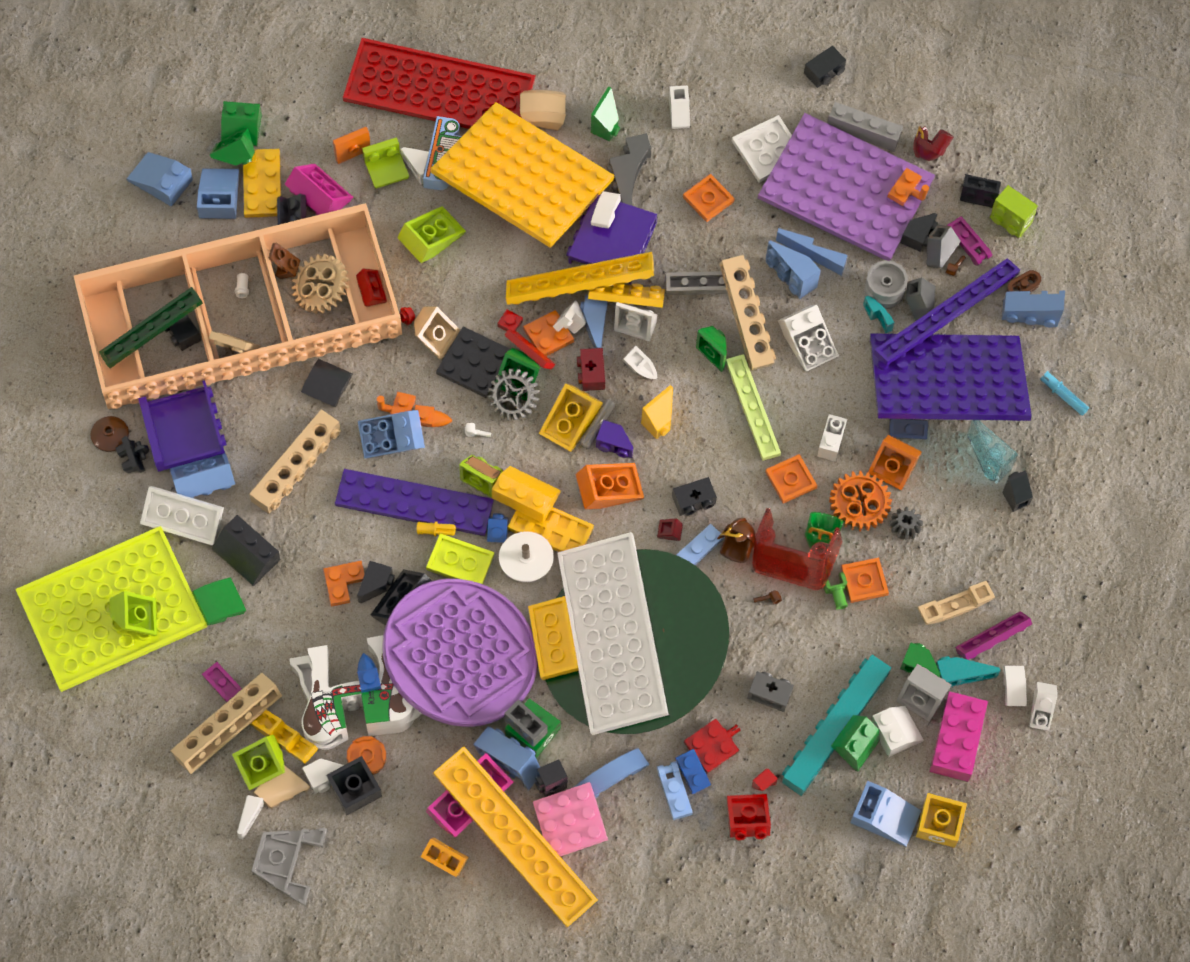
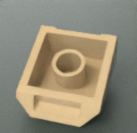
[520,90,566,131]

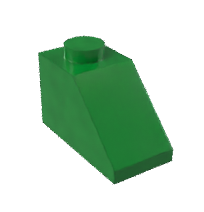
[900,642,941,677]

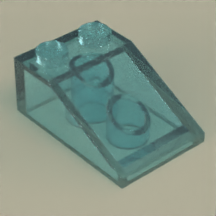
[967,420,1018,484]

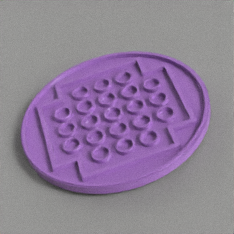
[382,579,538,727]

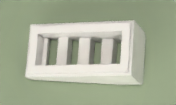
[237,795,264,840]

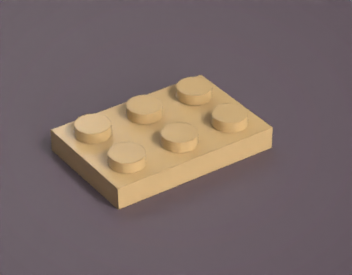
[209,331,260,353]

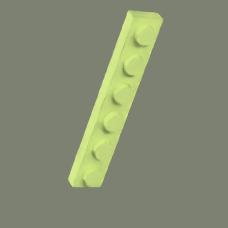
[726,354,781,461]

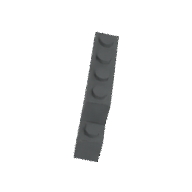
[607,133,652,206]

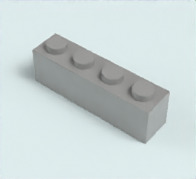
[827,102,903,152]
[665,271,741,295]

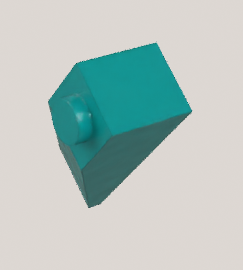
[936,656,1000,687]

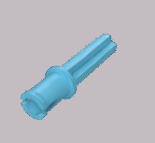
[1040,371,1089,416]

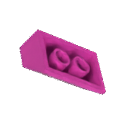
[284,164,353,215]

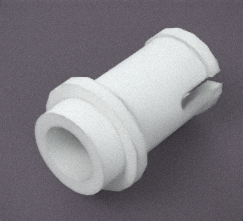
[234,273,249,298]

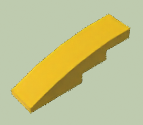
[250,710,318,764]

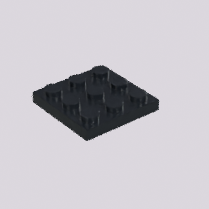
[436,326,510,398]

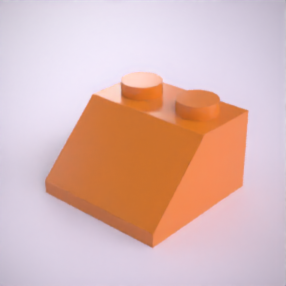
[868,435,922,490]

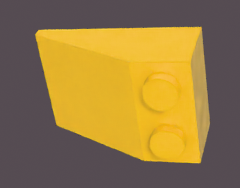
[539,383,603,452]

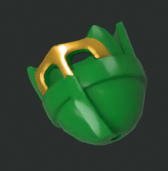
[804,512,843,555]

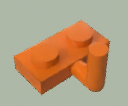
[887,167,929,206]
[377,391,416,414]

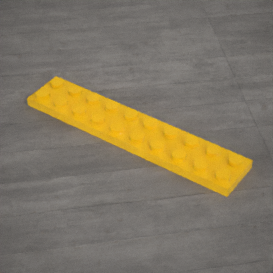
[433,747,598,928]

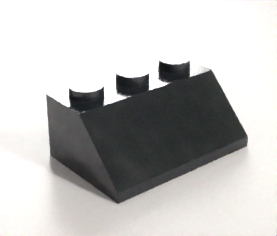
[212,515,281,586]
[370,569,432,626]

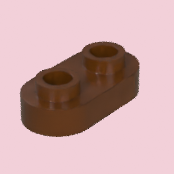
[1007,270,1041,292]

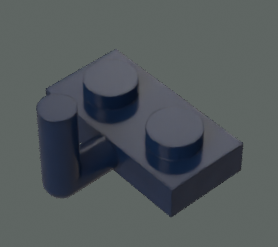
[889,419,928,439]

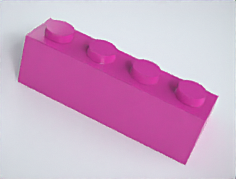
[425,753,514,838]

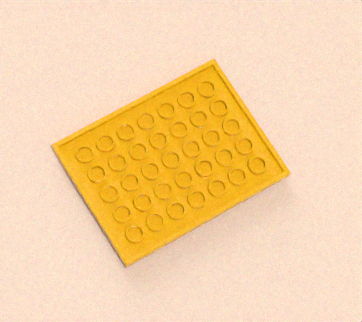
[431,102,615,248]

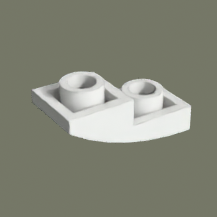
[591,191,621,228]
[1003,666,1027,706]

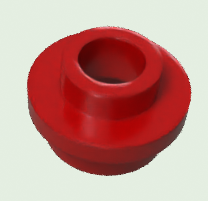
[399,307,415,325]

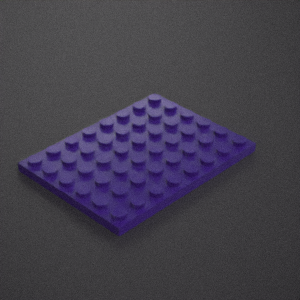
[870,333,1032,421]

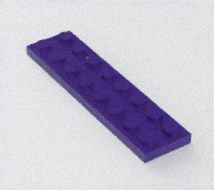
[335,469,494,536]

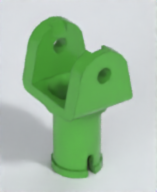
[822,572,848,610]

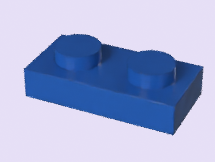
[675,749,711,794]

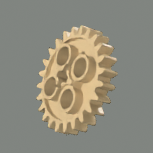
[291,254,349,314]

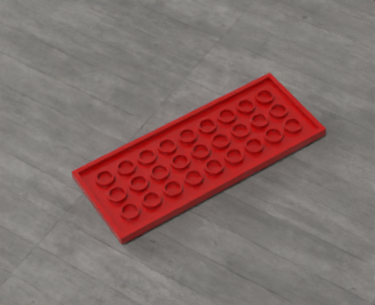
[343,38,536,129]

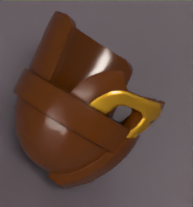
[717,517,756,563]

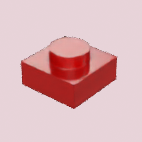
[497,309,523,331]

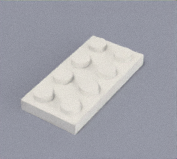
[140,486,224,545]

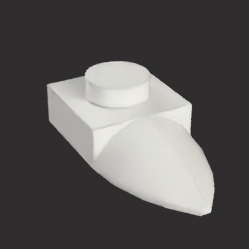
[622,346,657,379]

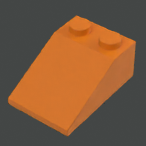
[575,463,644,509]

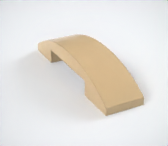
[918,581,995,625]

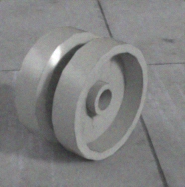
[864,260,908,309]

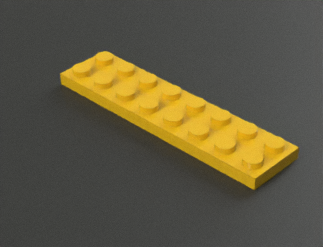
[506,252,654,305]

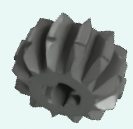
[890,506,923,540]

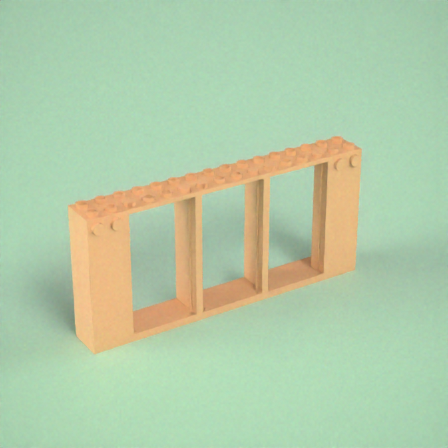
[74,203,402,409]

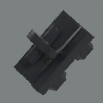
[116,436,149,474]

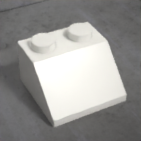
[871,706,924,757]

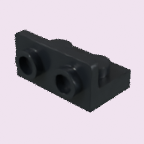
[960,174,1001,208]
[277,193,306,225]

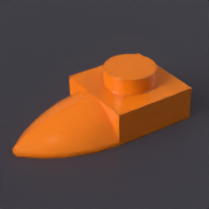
[415,405,452,427]

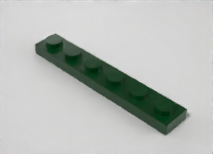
[99,287,203,368]

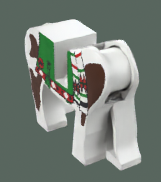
[290,635,422,750]

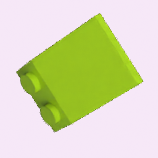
[397,206,466,263]

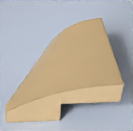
[254,765,310,808]

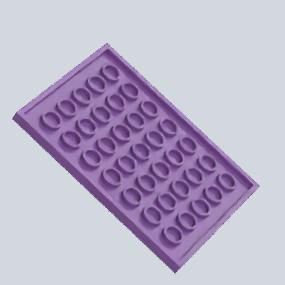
[758,113,935,261]

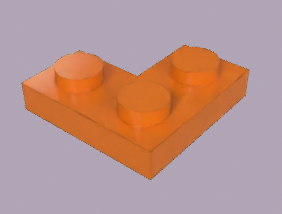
[323,560,365,607]

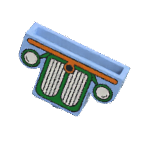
[423,116,462,190]

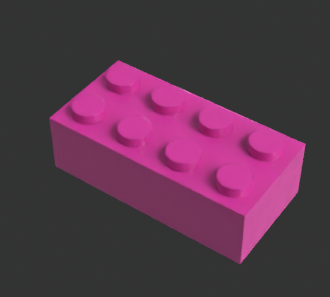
[930,691,988,782]

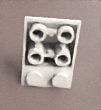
[778,305,839,372]

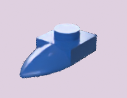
[357,653,381,693]

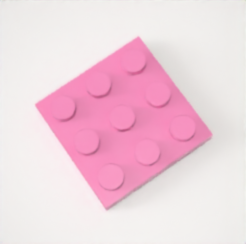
[533,782,608,857]

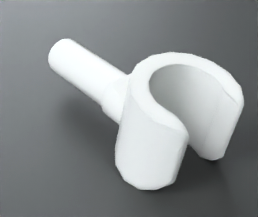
[465,423,491,437]

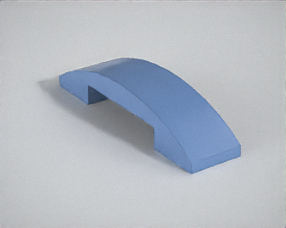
[573,748,649,798]

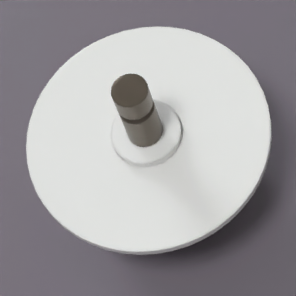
[499,532,554,582]

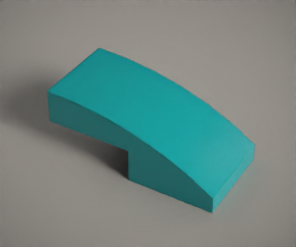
[863,296,894,333]

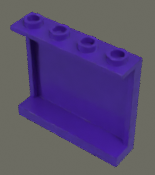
[566,195,657,284]
[138,380,227,472]

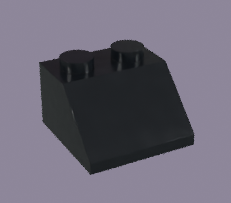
[326,756,382,816]

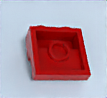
[727,794,771,840]

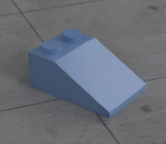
[127,152,193,207]

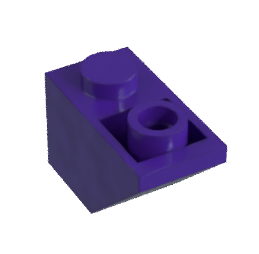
[596,420,634,458]

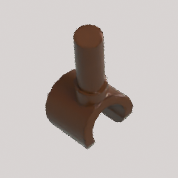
[945,255,966,276]
[753,590,782,604]

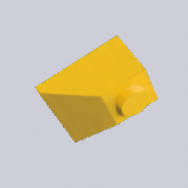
[641,385,673,439]

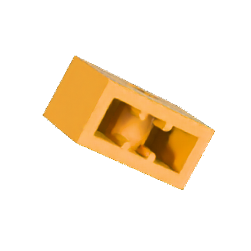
[421,837,469,877]

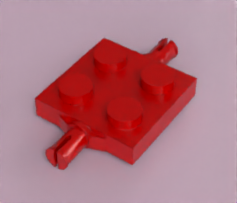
[684,719,741,774]

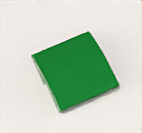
[192,577,246,626]

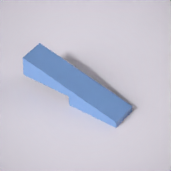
[776,228,847,276]

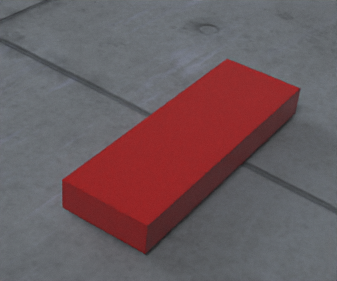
[505,330,555,369]

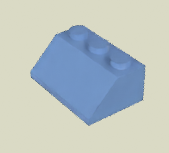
[170,453,235,498]

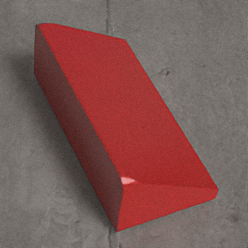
[356,268,387,306]

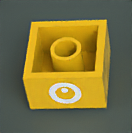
[916,793,967,848]

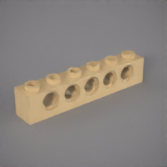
[719,255,776,371]
[249,409,341,514]
[170,673,282,774]

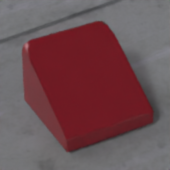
[657,518,683,541]

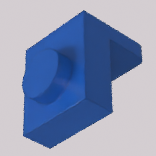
[487,513,508,543]

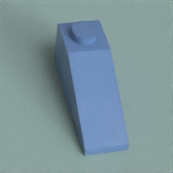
[580,295,608,348]

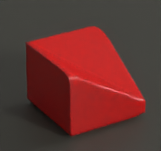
[752,768,778,791]

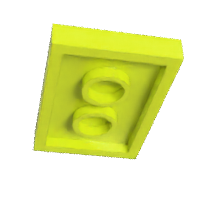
[426,534,495,584]

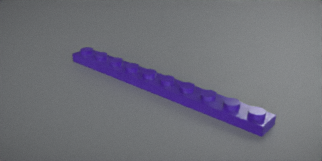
[874,258,1020,366]

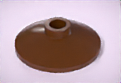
[90,416,129,452]

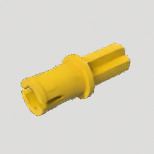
[417,521,456,537]

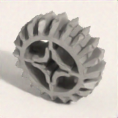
[488,369,539,420]

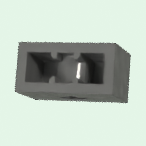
[747,671,794,712]
[504,699,547,747]

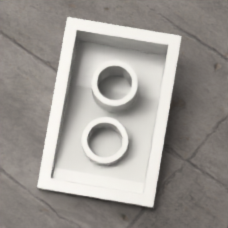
[614,302,657,341]

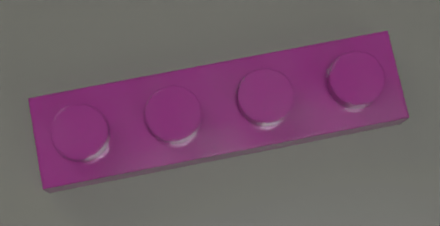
[955,611,1032,660]

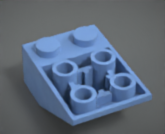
[197,169,239,219]
[766,240,821,299]
[358,410,425,459]
[850,781,921,847]

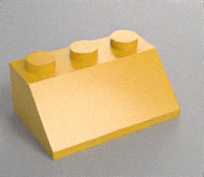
[492,466,561,523]

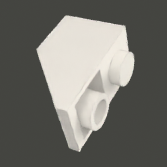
[669,86,690,129]
[817,414,847,461]
[1029,682,1058,731]
[303,759,344,794]

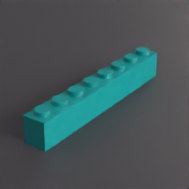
[782,655,892,796]

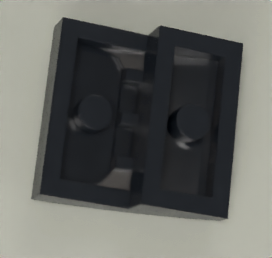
[301,358,353,407]

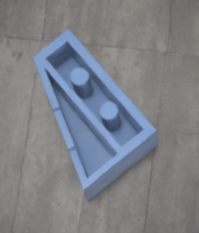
[1002,290,1065,328]
[474,726,540,790]

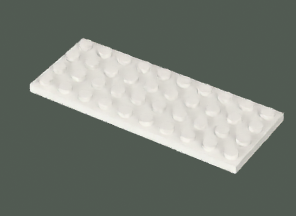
[557,532,669,735]

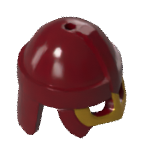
[913,126,954,161]

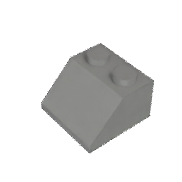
[896,664,951,722]

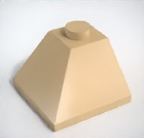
[414,307,460,360]

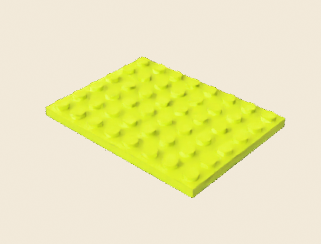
[16,526,207,692]

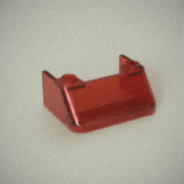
[752,508,843,590]

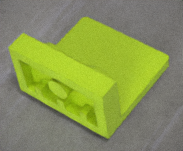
[362,137,409,189]

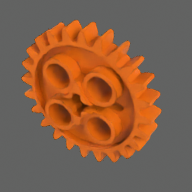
[829,471,892,532]

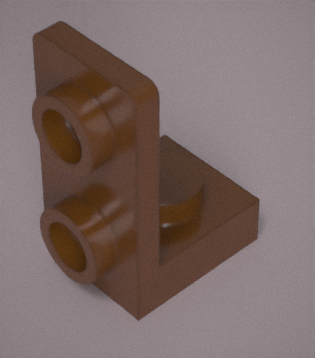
[268,242,301,279]

